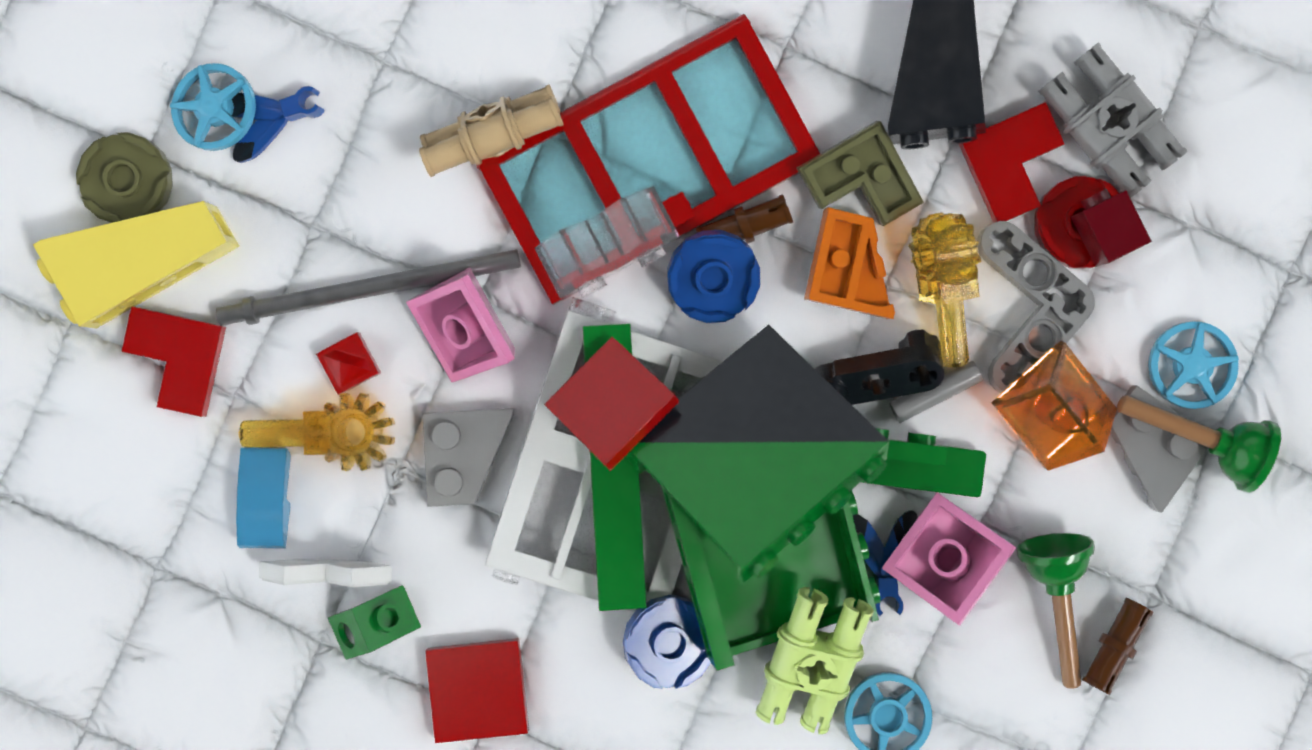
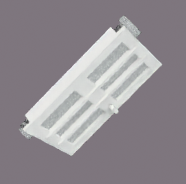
[485,297,723,612]

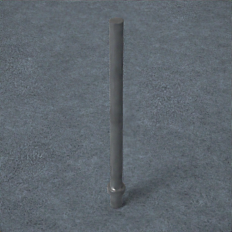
[216,249,521,326]

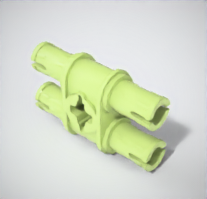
[755,587,874,734]

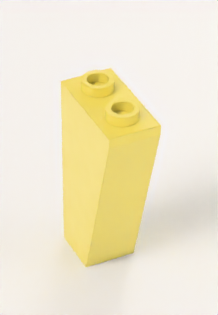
[33,201,240,329]

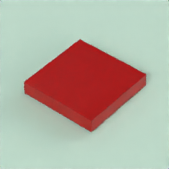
[544,337,680,471]
[425,638,529,743]

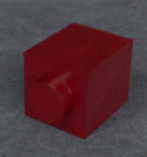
[1071,189,1152,267]

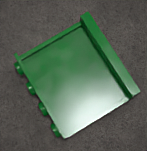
[661,486,881,671]

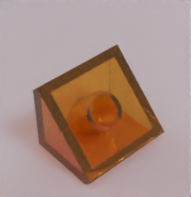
[991,340,1117,471]

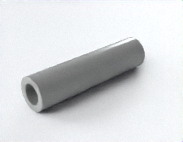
[889,361,983,423]

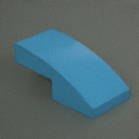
[236,448,291,549]

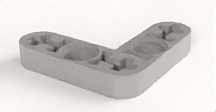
[976,221,1095,395]

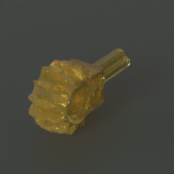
[908,212,982,368]
[238,393,395,471]

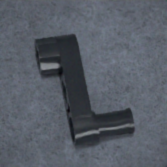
[815,329,944,405]

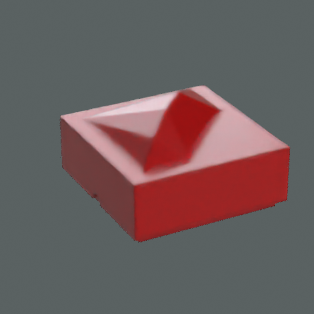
[316,332,381,395]

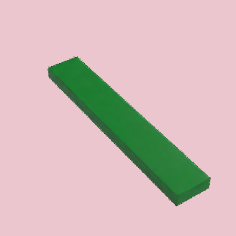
[582,324,647,611]

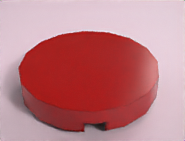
[1034,176,1119,269]

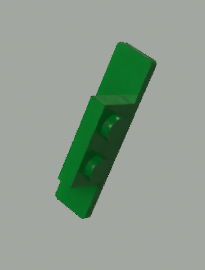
[861,428,986,497]

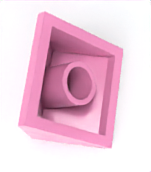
[406,267,515,383]
[882,492,1016,626]

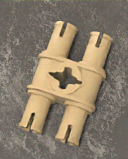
[419,84,564,177]

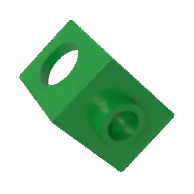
[328,585,421,660]

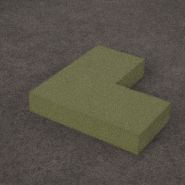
[797,121,924,226]

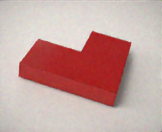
[959,102,1065,223]
[121,306,226,417]

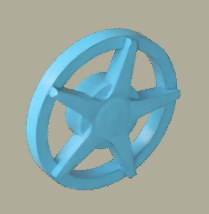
[170,63,256,151]
[1148,322,1239,409]
[844,672,932,750]

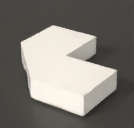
[259,559,392,587]

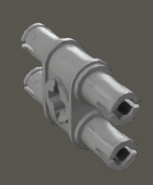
[1038,42,1187,198]

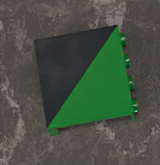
[627,324,889,584]

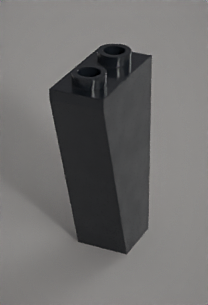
[888,0,986,150]

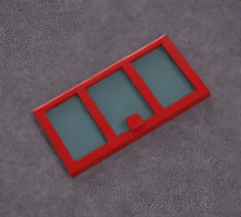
[476,14,820,305]

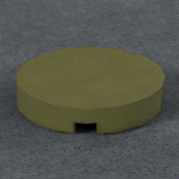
[76,132,173,223]

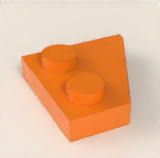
[804,207,895,319]

